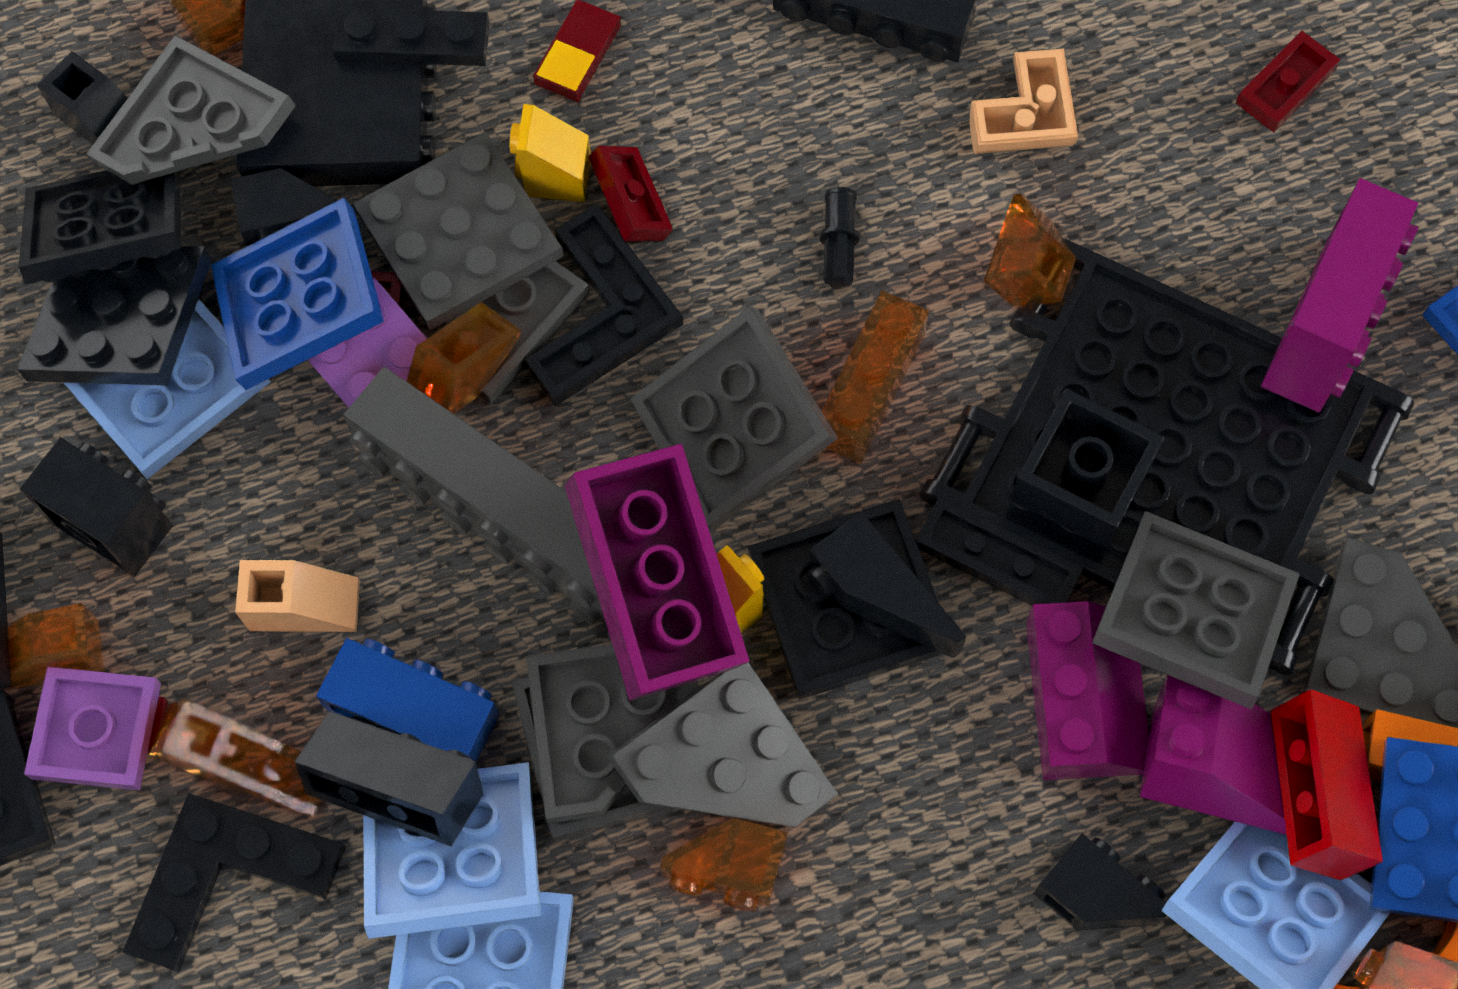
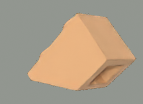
[235,560,360,632]

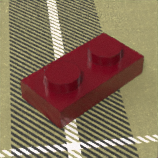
[1235,30,1341,133]
[588,145,674,241]

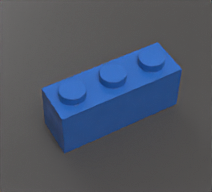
[316,638,500,763]

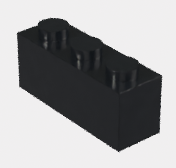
[295,711,483,846]

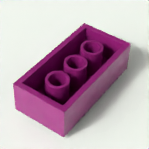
[1260,178,1419,413]
[564,444,750,701]

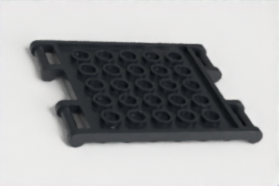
[919,238,1414,675]

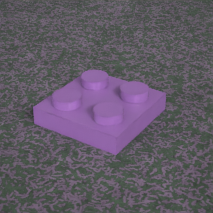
[308,278,445,408]
[24,667,161,791]

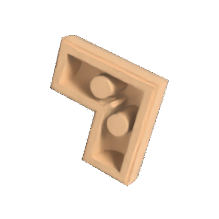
[970,48,1078,154]

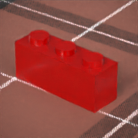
[1271,689,1383,881]

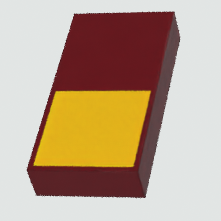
[533,0,621,102]

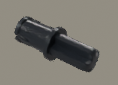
[819,187,860,289]

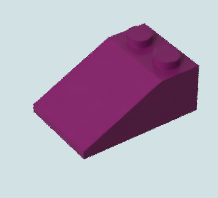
[1139,675,1286,835]

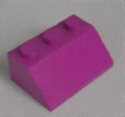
[1026,601,1149,781]

